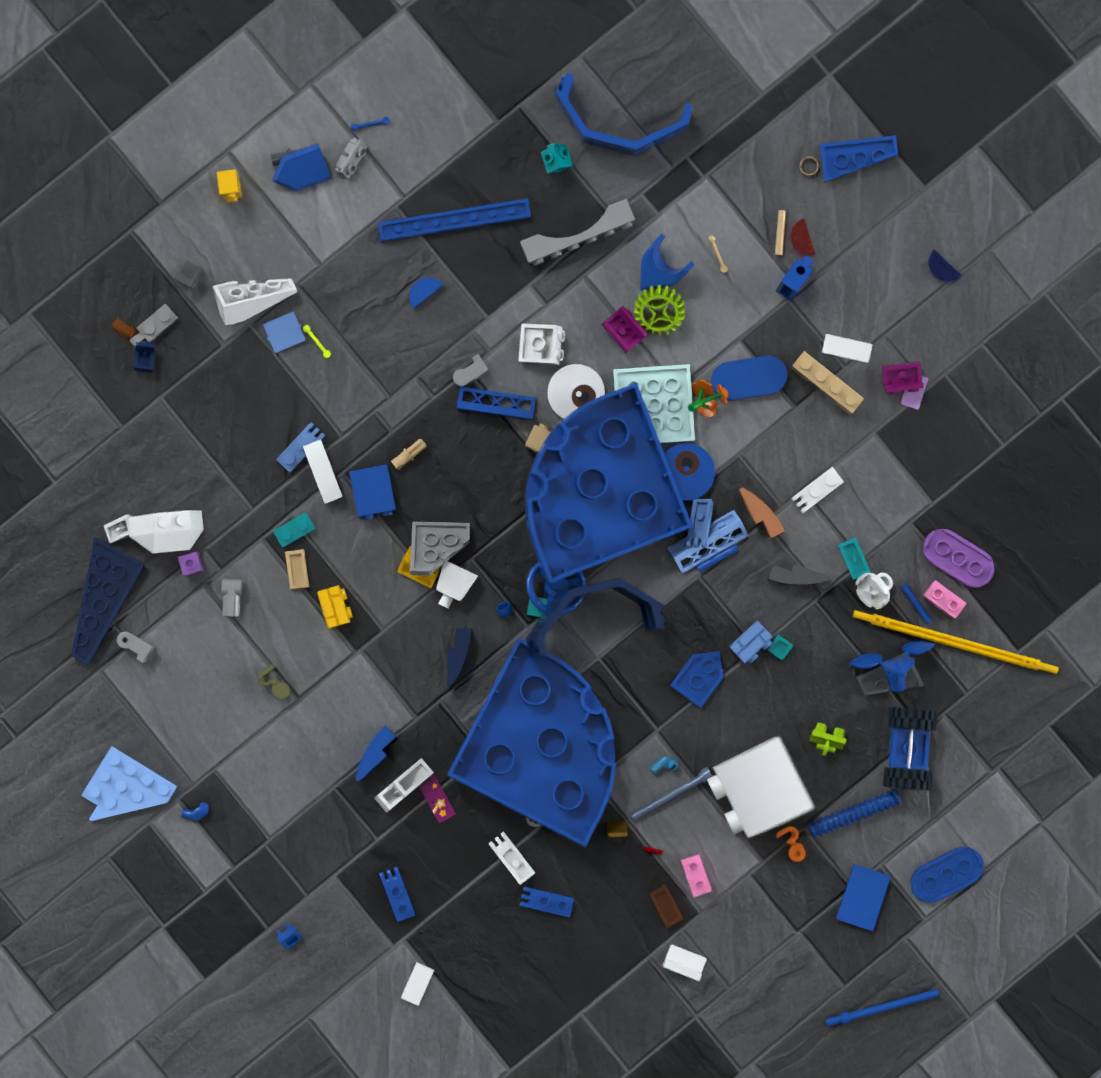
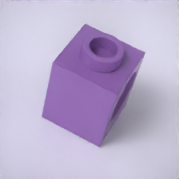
[178,552,204,576]

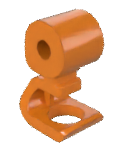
[776,826,806,862]

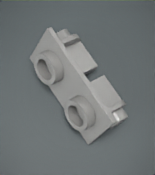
[335,137,368,179]

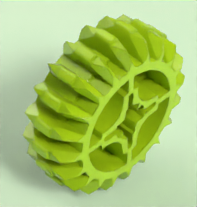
[634,284,686,336]

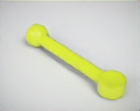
[303,325,331,358]

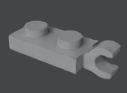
[129,303,178,347]

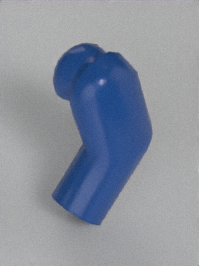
[181,802,209,821]

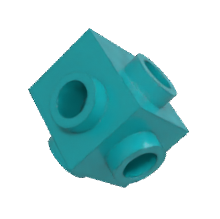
[541,142,573,174]

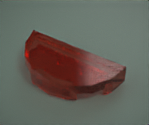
[790,218,815,256]

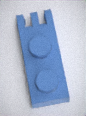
[276,422,325,473]
[686,499,714,548]

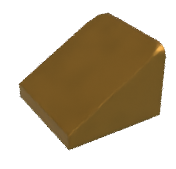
[607,821,627,837]

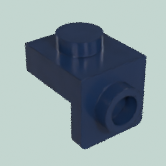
[133,341,155,373]

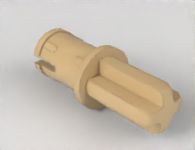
[391,439,426,471]

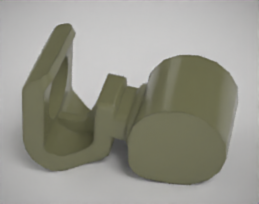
[259,665,291,699]

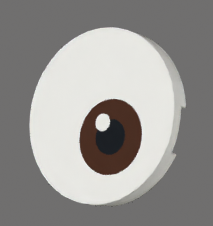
[547,364,605,419]

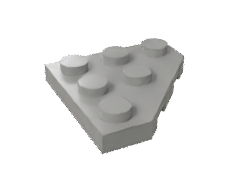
[410,522,470,575]

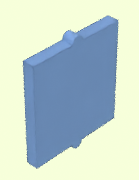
[263,311,306,354]

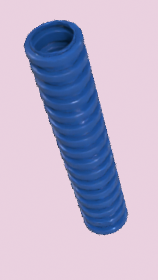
[808,789,901,838]

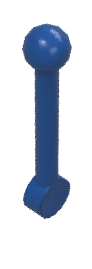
[350,117,390,131]

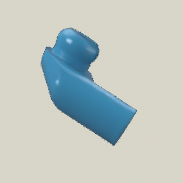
[649,756,679,775]

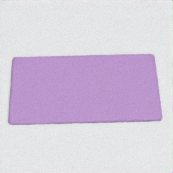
[900,376,928,410]

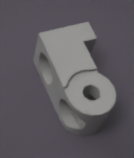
[453,354,489,387]
[117,632,155,663]

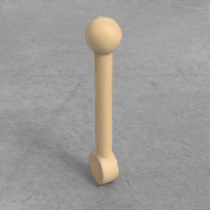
[708,235,728,273]

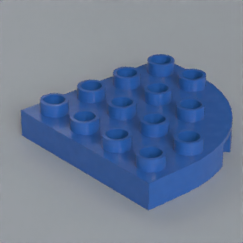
[525,383,693,583]
[447,638,616,847]

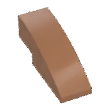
[738,488,785,539]

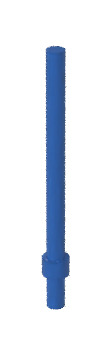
[826,989,939,1027]

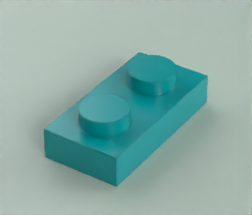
[273,512,316,548]
[838,537,871,580]

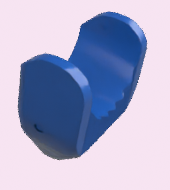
[640,234,695,291]

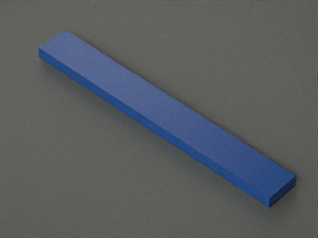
[378,198,531,242]

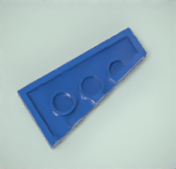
[820,135,898,183]

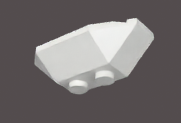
[127,510,204,554]

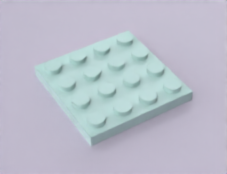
[613,364,695,443]

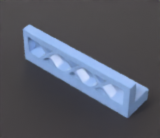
[668,510,748,573]

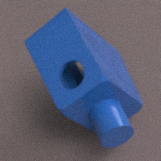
[776,255,814,302]

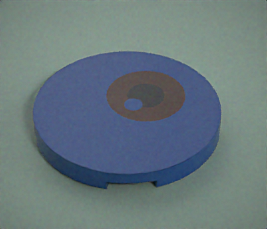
[664,443,715,501]

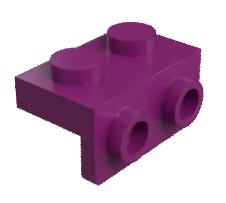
[601,306,647,353]
[882,361,924,394]

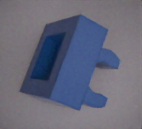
[277,923,303,950]

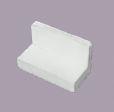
[663,945,706,981]

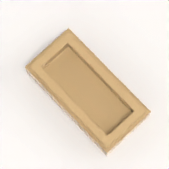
[285,549,309,590]

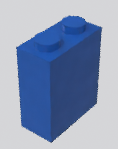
[349,464,396,520]

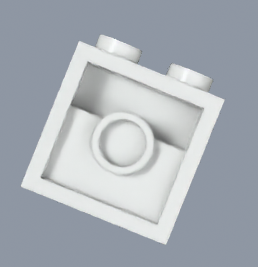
[518,324,565,365]

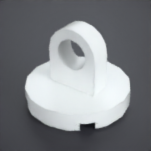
[855,573,893,609]

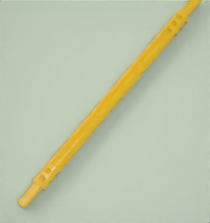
[853,610,1059,674]

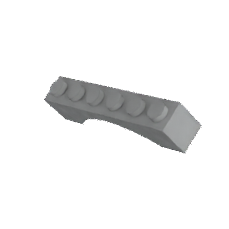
[520,198,635,266]

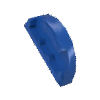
[409,277,443,308]

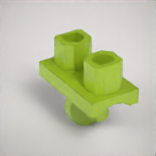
[809,723,846,757]

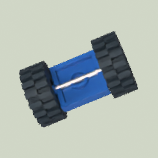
[883,707,938,791]

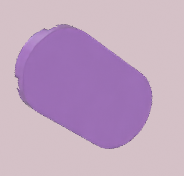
[923,529,994,588]

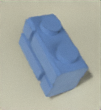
[729,621,773,664]

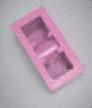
[922,580,967,619]
[680,854,712,897]

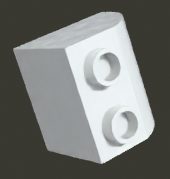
[707,737,814,838]

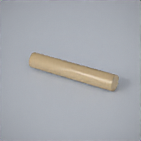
[775,210,786,256]

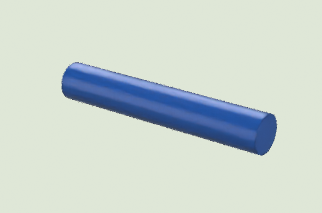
[696,544,739,572]
[901,583,932,624]

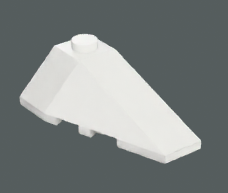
[213,279,297,325]

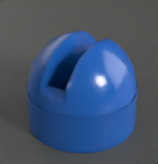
[496,602,513,618]

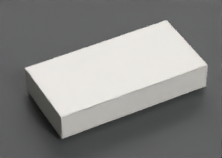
[401,962,434,1006]

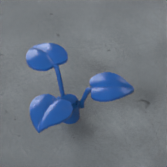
[849,641,935,692]

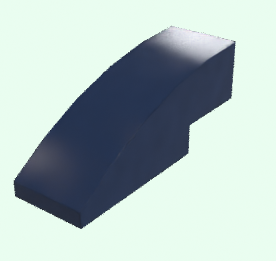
[447,628,471,686]

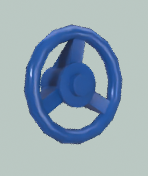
[526,562,586,616]

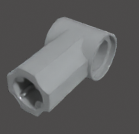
[221,579,242,617]

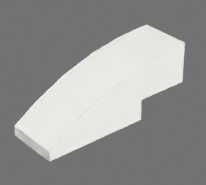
[303,439,343,503]
[374,758,434,813]

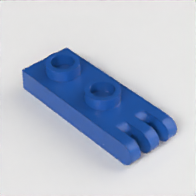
[379,866,416,922]
[519,886,574,917]

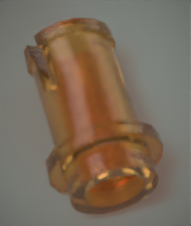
[111,318,137,339]

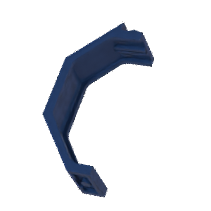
[526,578,666,657]

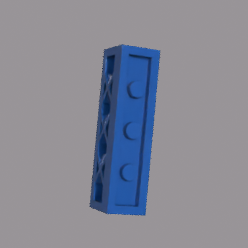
[457,387,536,421]

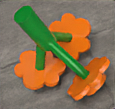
[688,380,729,418]

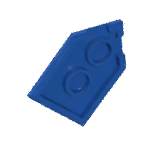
[271,143,331,192]
[670,651,724,708]

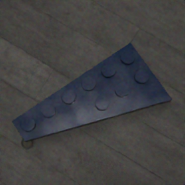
[71,537,145,665]

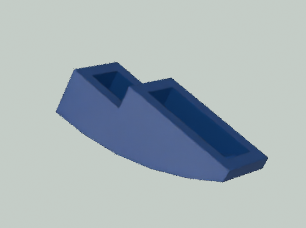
[356,725,396,782]

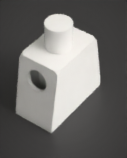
[436,561,478,609]

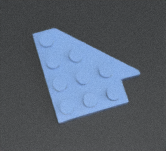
[81,746,178,821]

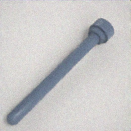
[630,767,713,821]

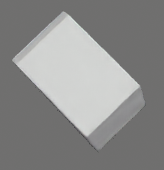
[104,514,132,543]

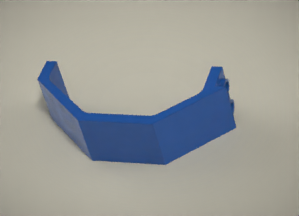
[554,73,693,156]

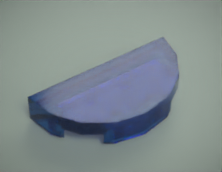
[928,249,962,282]

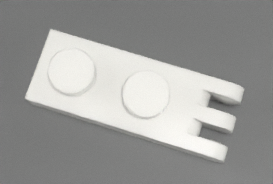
[791,467,844,513]
[488,832,535,885]

